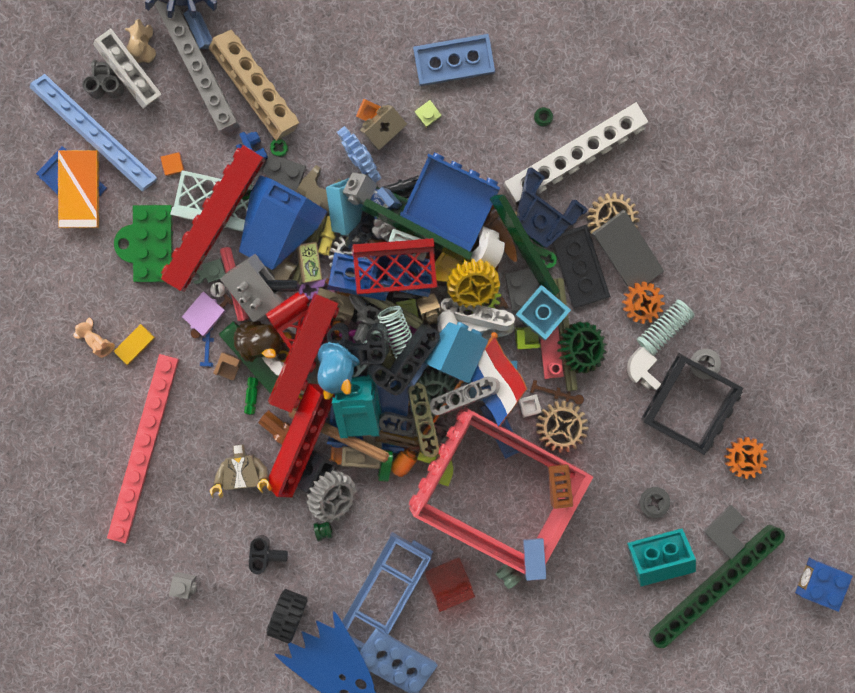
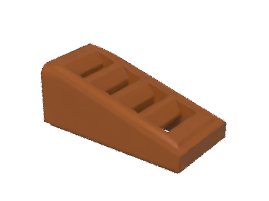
[548,464,573,509]

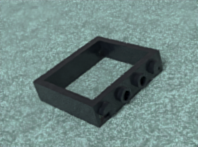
[641,353,743,455]

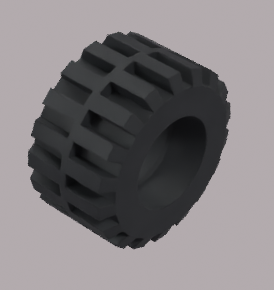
[267,589,308,644]

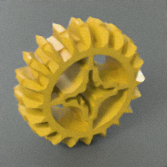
[447,258,500,308]

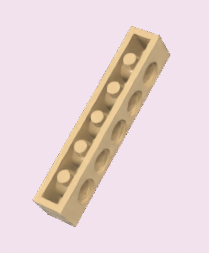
[209,29,299,141]

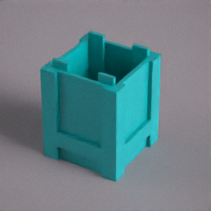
[332,375,382,438]

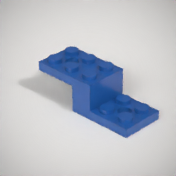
[328,252,432,301]

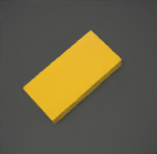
[113,324,155,365]

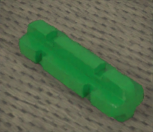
[244,377,259,415]

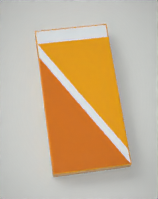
[58,150,99,228]

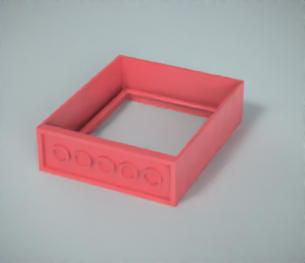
[409,406,593,574]

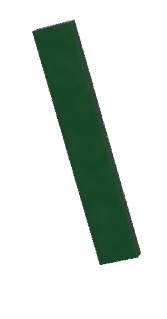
[490,195,560,296]
[361,198,472,263]

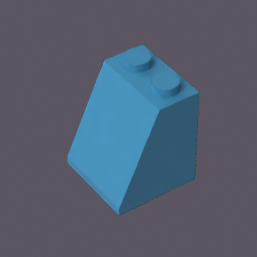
[424,322,489,383]

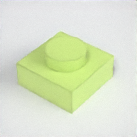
[415,100,441,128]

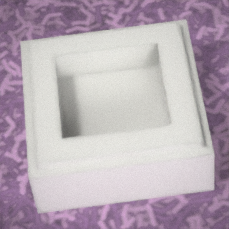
[519,394,542,418]

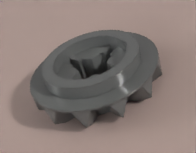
[639,487,670,518]

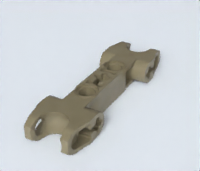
[265,165,342,280]

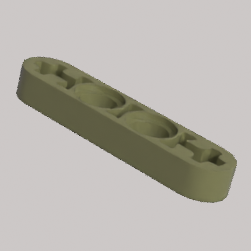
[407,382,439,457]

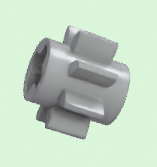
[372,219,396,241]

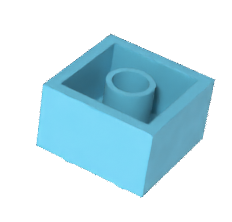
[515,285,571,340]

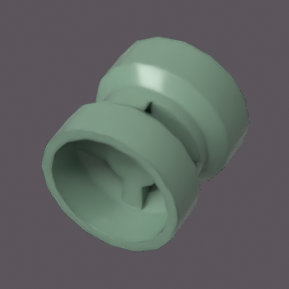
[496,564,522,589]

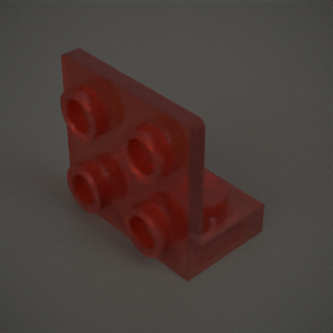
[425,557,475,612]

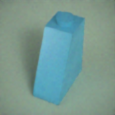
[326,178,363,235]

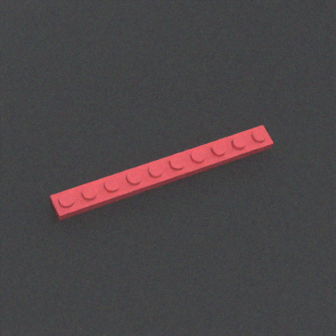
[107,354,179,543]

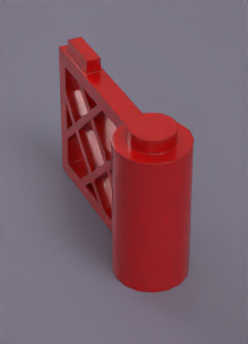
[265,292,328,350]

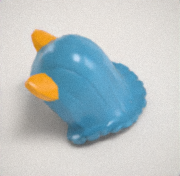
[317,342,360,400]

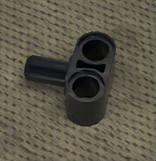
[249,535,288,574]

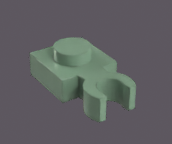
[193,259,226,284]

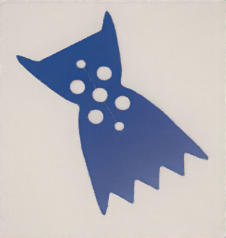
[275,611,376,693]

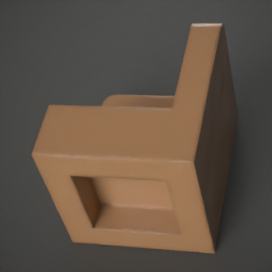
[213,352,242,380]

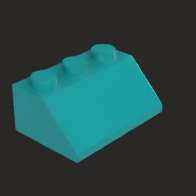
[627,528,696,587]

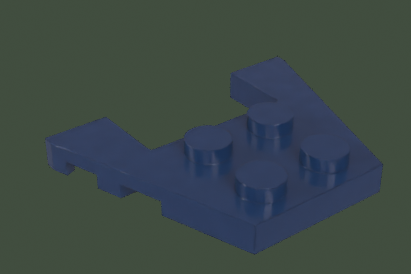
[517,167,588,248]

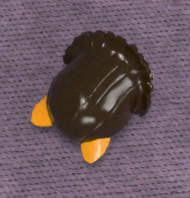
[233,321,292,362]

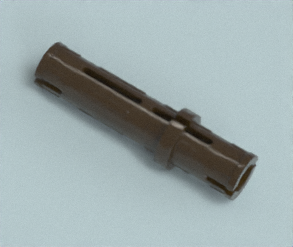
[374,431,434,453]

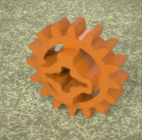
[622,282,665,324]
[724,437,768,479]

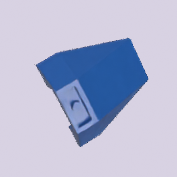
[239,175,327,270]

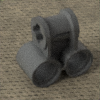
[82,60,124,99]

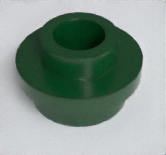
[534,107,553,127]

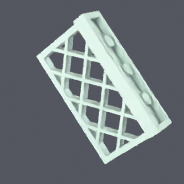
[170,170,254,232]

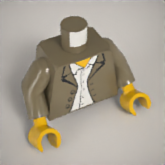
[210,444,272,498]

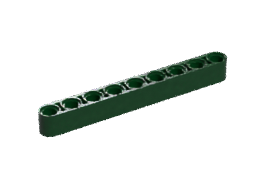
[649,525,785,648]

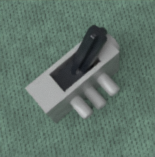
[221,254,299,322]

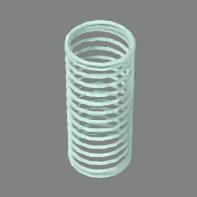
[637,300,695,356]
[378,306,419,369]

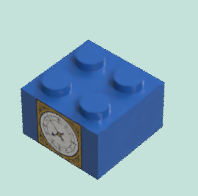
[795,558,853,612]

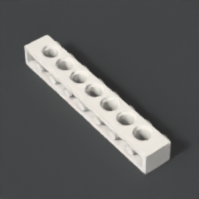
[503,102,648,204]

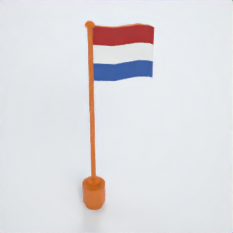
[391,332,527,477]

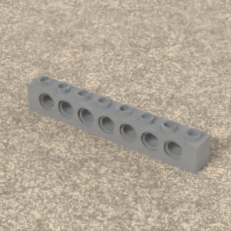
[155,0,240,135]

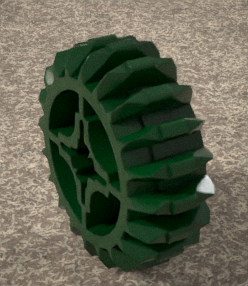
[557,322,608,374]

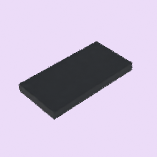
[552,224,611,309]

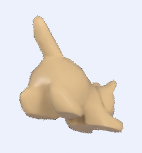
[125,19,156,63]

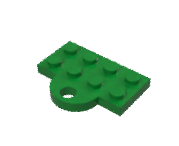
[114,205,173,282]

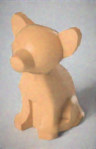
[74,318,115,358]

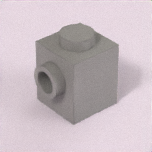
[342,172,377,205]
[169,572,197,599]

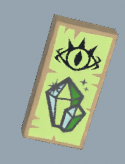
[297,241,322,283]

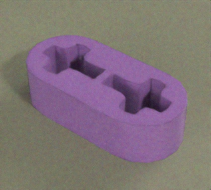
[299,279,336,299]

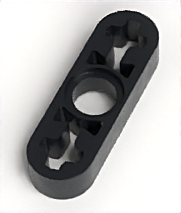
[345,214,375,250]

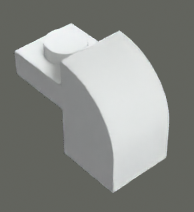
[471,226,505,268]
[627,347,661,390]

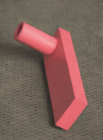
[540,326,564,379]

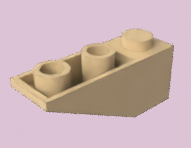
[416,293,441,325]

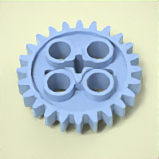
[337,126,381,183]

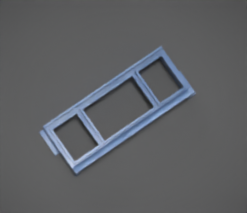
[342,532,433,650]

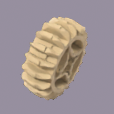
[587,193,639,239]
[536,401,588,453]

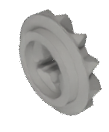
[690,349,721,379]

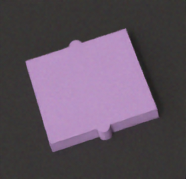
[182,291,226,337]

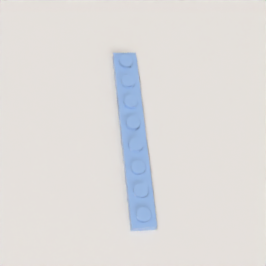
[30,74,157,192]

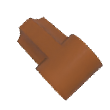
[258,410,290,445]

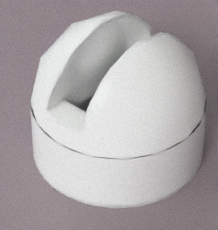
[210,282,226,298]

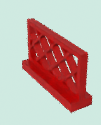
[352,238,437,295]

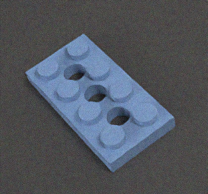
[413,34,495,86]
[359,628,438,693]

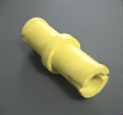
[318,216,336,256]

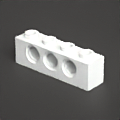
[93,29,161,109]

